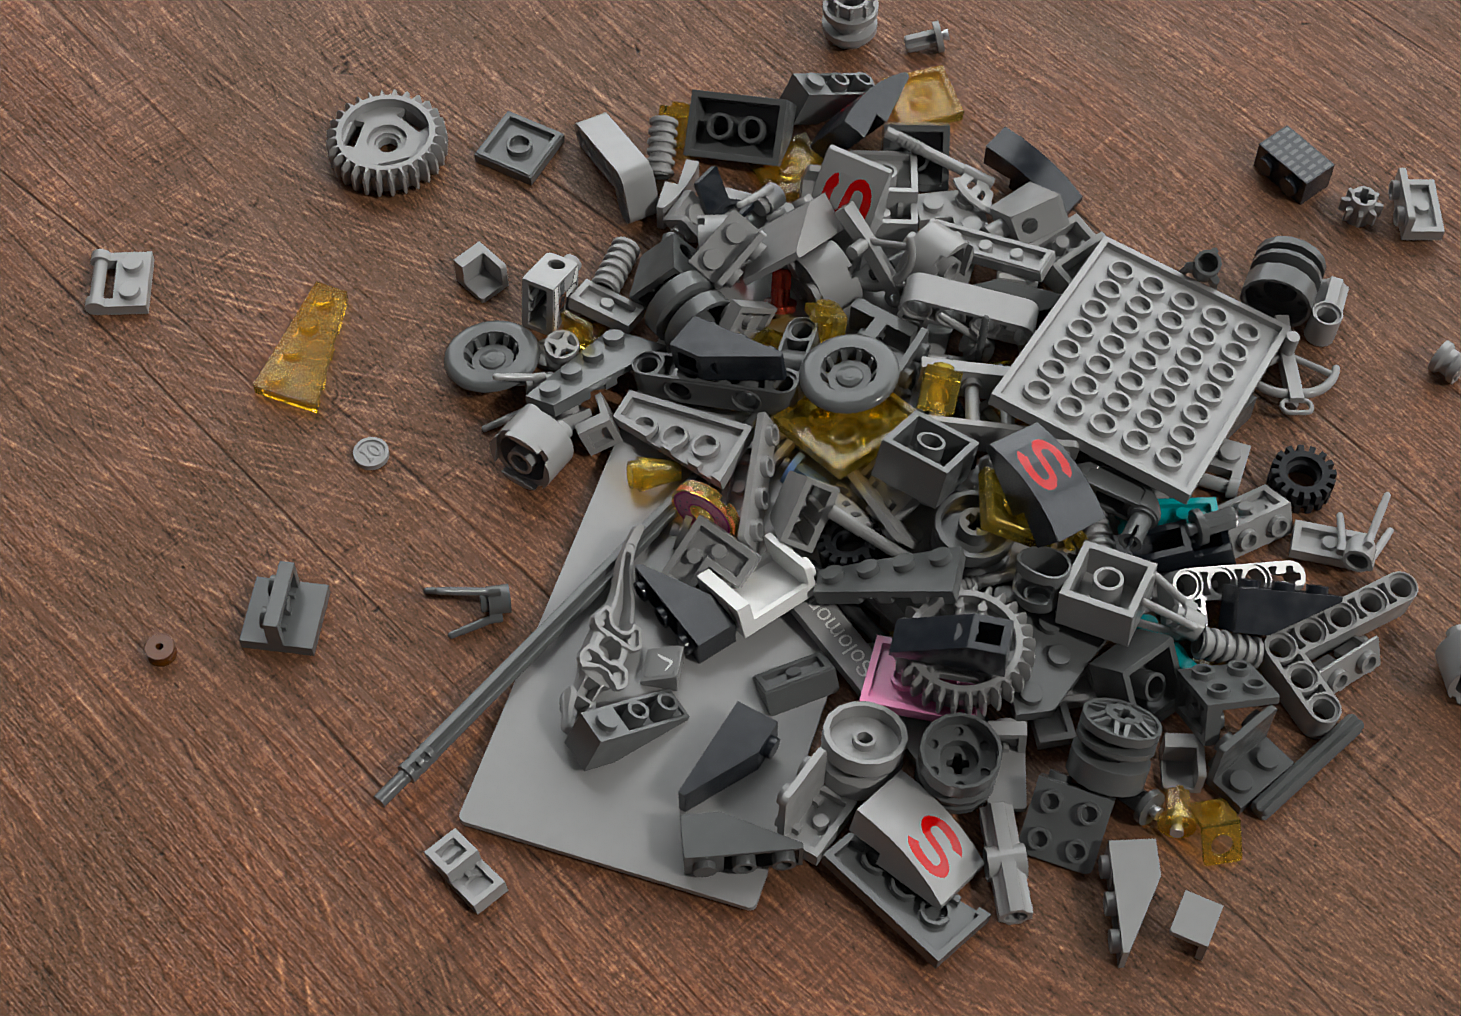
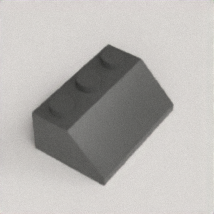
[684,89,796,167]

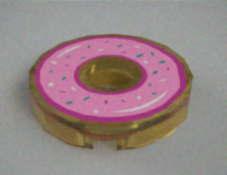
[672,480,740,536]

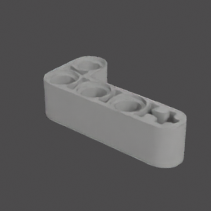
[574,112,659,224]
[897,272,1039,345]
[1157,560,1306,642]

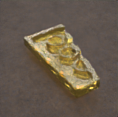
[253,281,348,414]

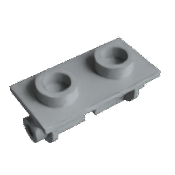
[1312,635,1381,694]

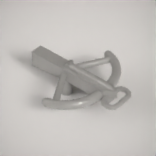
[834,201,916,308]
[1256,315,1340,415]

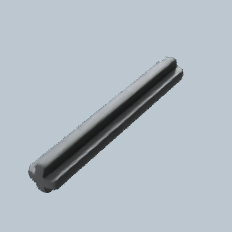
[1250,714,1364,820]

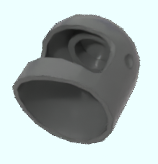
[1012,546,1072,614]

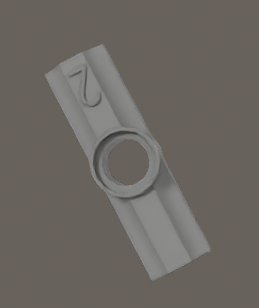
[979,801,1033,925]

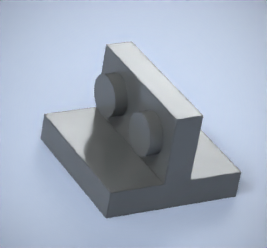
[239,561,331,656]

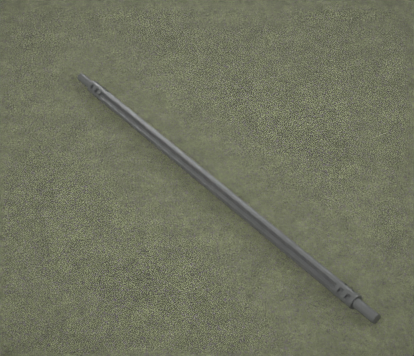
[373,334,839,808]

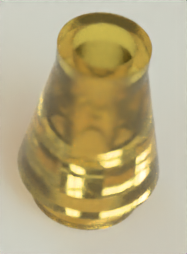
[626,456,682,492]

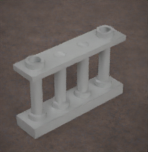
[916,356,1056,452]

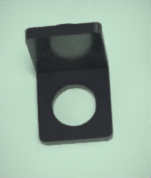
[694,166,755,217]

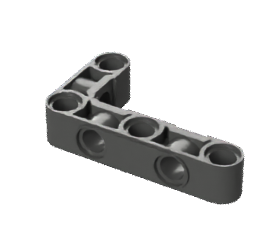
[631,317,820,416]

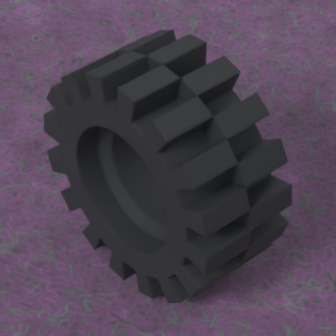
[1266,445,1337,514]
[816,515,886,569]

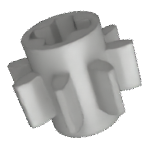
[1338,186,1384,228]

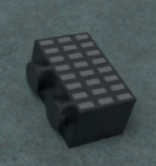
[1253,125,1335,205]

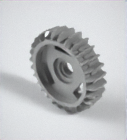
[326,89,448,197]
[893,582,1036,716]

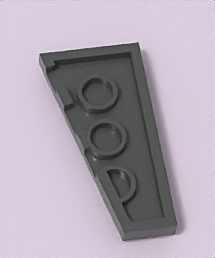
[525,328,667,417]
[813,546,966,604]
[821,832,991,969]

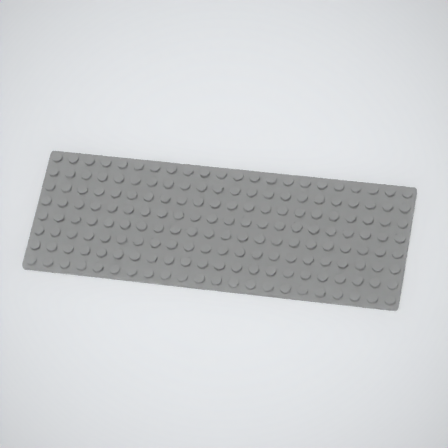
[459,188,975,911]

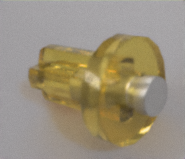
[1157,785,1197,838]

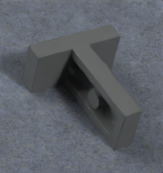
[849,297,918,365]

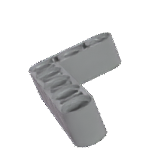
[1257,571,1418,739]

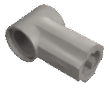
[1304,276,1349,347]

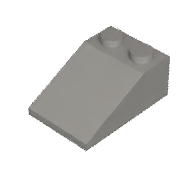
[743,193,844,286]

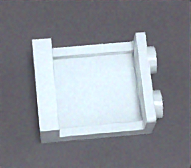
[697,532,816,638]

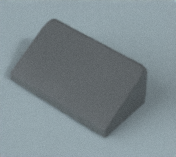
[752,651,839,716]

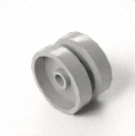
[820,701,908,800]

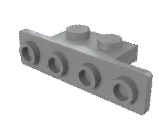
[719,412,780,553]
[828,444,921,550]

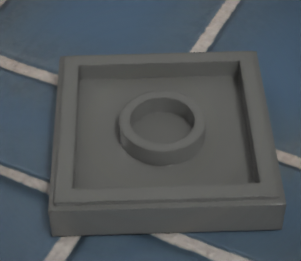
[474,111,565,186]

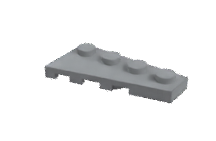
[613,390,755,490]

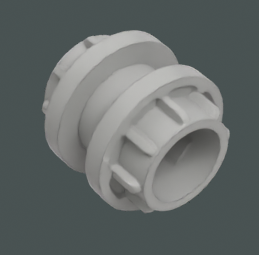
[822,0,879,50]

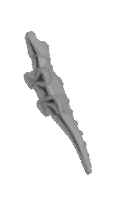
[559,524,644,735]

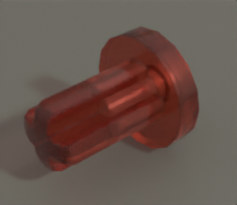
[763,268,797,318]

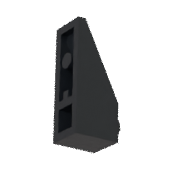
[678,701,781,812]

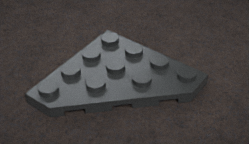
[980,581,1107,721]

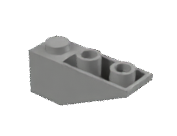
[1098,839,1161,968]

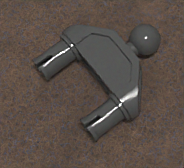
[1077,461,1161,551]

